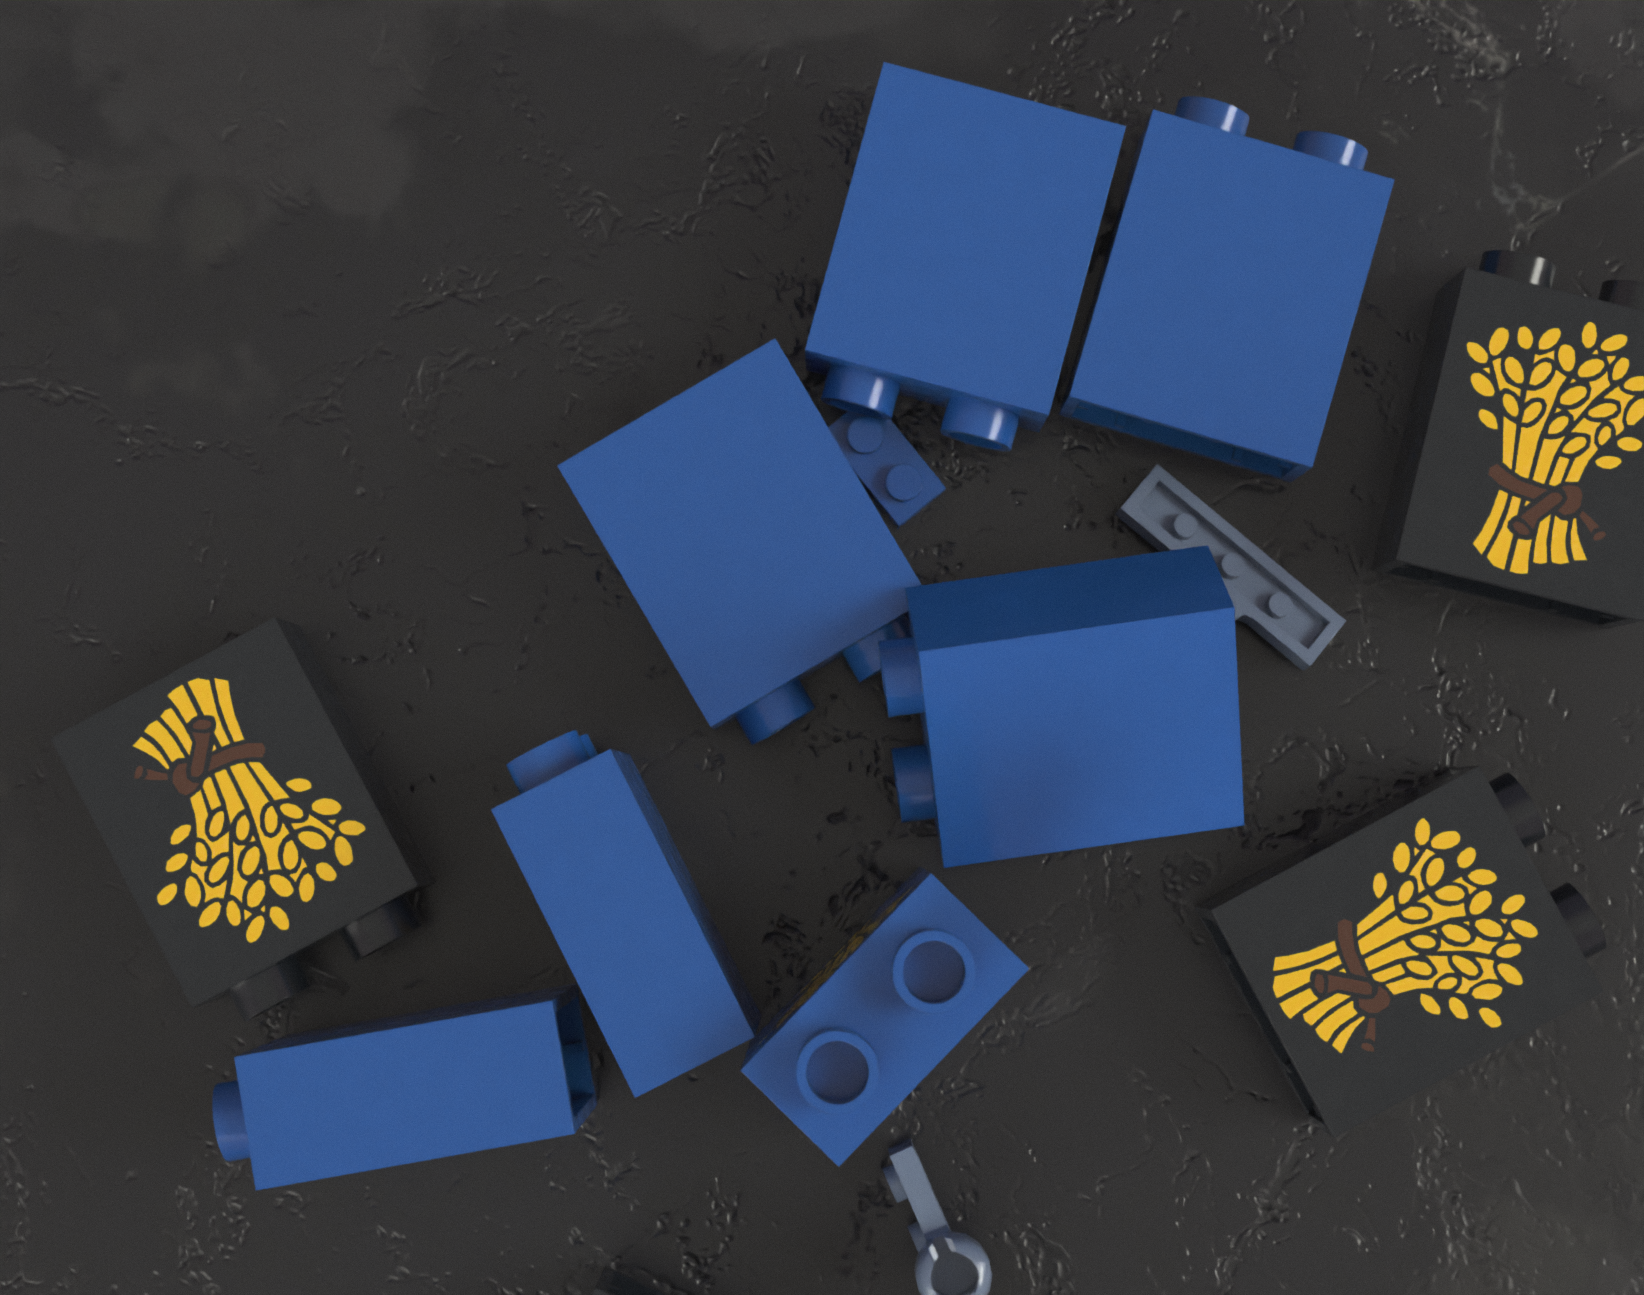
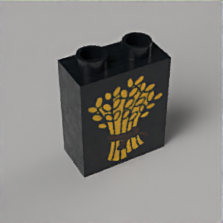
[1371,250,1644,629]
[50,617,436,1022]
[1194,766,1607,1138]

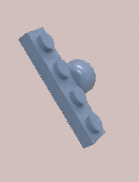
[1115,464,1346,671]
[882,1138,992,1295]

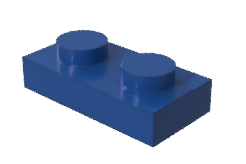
[828,412,946,529]

